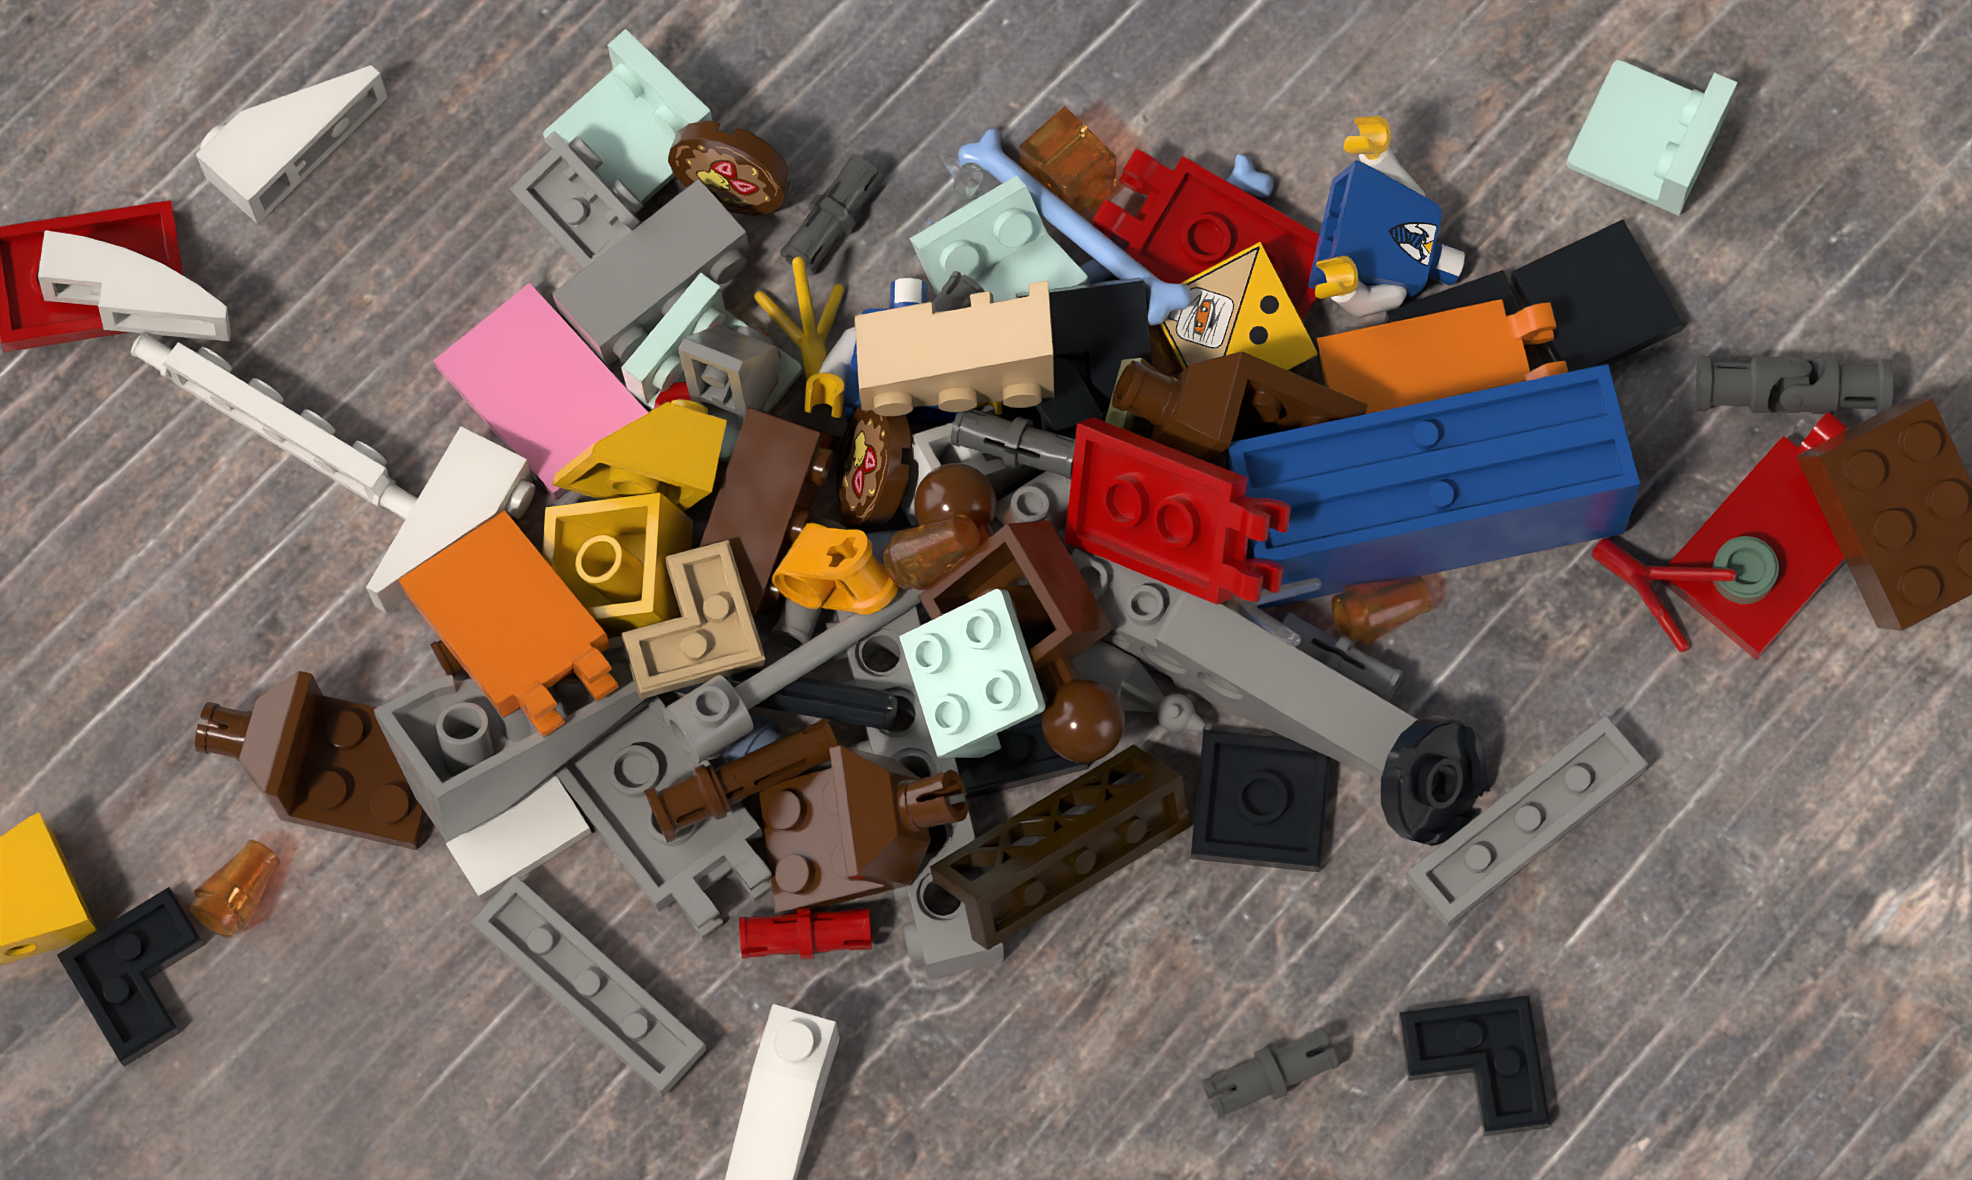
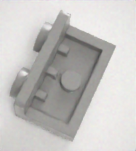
[510,131,644,269]

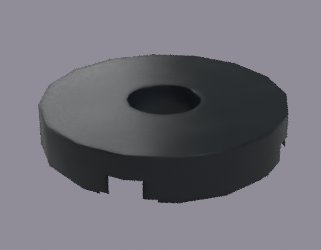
[1381,714,1487,846]

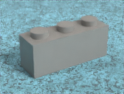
[553,179,750,368]

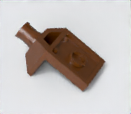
[1112,351,1367,463]
[195,671,427,850]
[759,745,969,915]

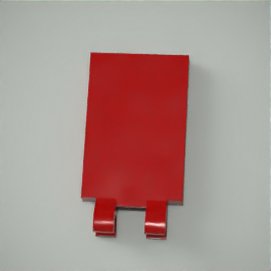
[1092,149,1319,322]
[0,200,184,352]
[1660,412,1848,660]
[1064,417,1291,605]

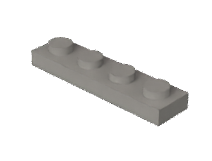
[1405,715,1648,928]
[470,875,707,1098]

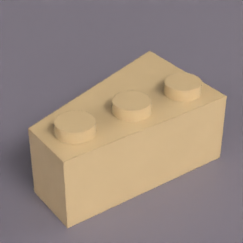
[855,280,1054,416]

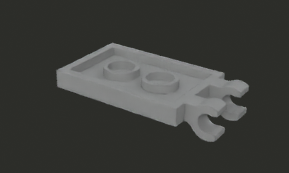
[554,695,772,939]

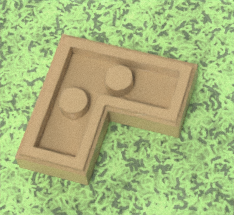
[621,540,765,699]

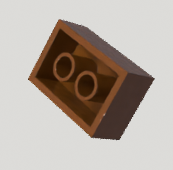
[1796,398,1972,631]

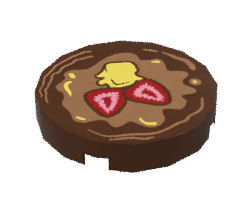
[668,121,791,216]
[837,405,912,527]

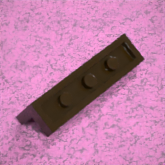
[930,744,1191,950]

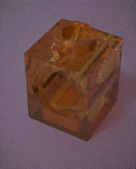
[1019,106,1116,213]

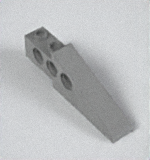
[1071,547,1417,780]

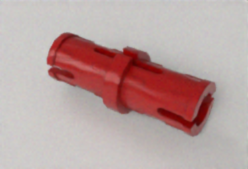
[739,907,872,960]

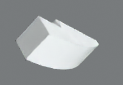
[38,230,231,342]

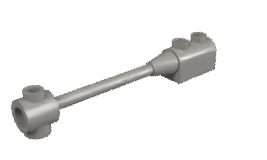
[662,471,1071,765]

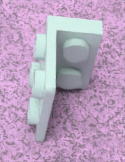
[543,29,713,205]
[1567,60,1737,216]
[910,176,1091,303]
[622,273,802,463]
[899,589,1045,758]

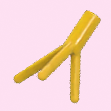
[754,256,845,380]

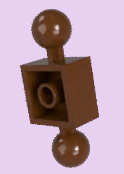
[914,463,1125,763]

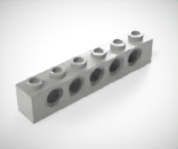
[826,606,1004,980]

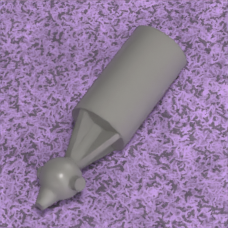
[1071,639,1206,732]

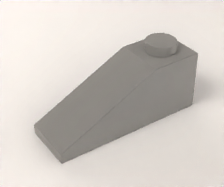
[678,325,782,430]

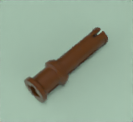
[644,718,839,843]

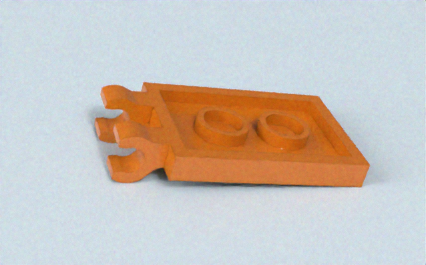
[1316,299,1568,414]
[398,510,619,738]

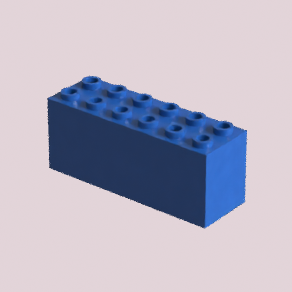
[1226,364,1640,611]

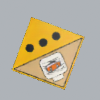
[1160,242,1318,370]

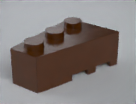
[699,407,841,615]

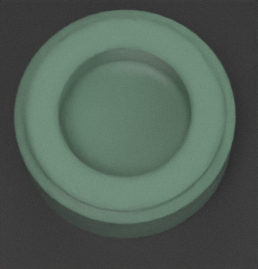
[1712,536,1779,604]

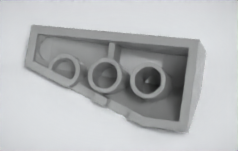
[374,636,646,842]

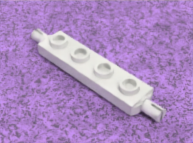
[131,332,418,520]

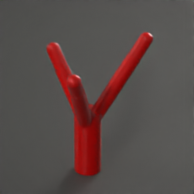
[1592,537,1737,652]

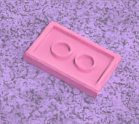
[433,282,648,501]

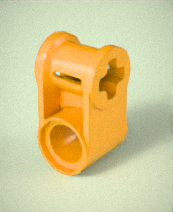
[772,523,900,615]

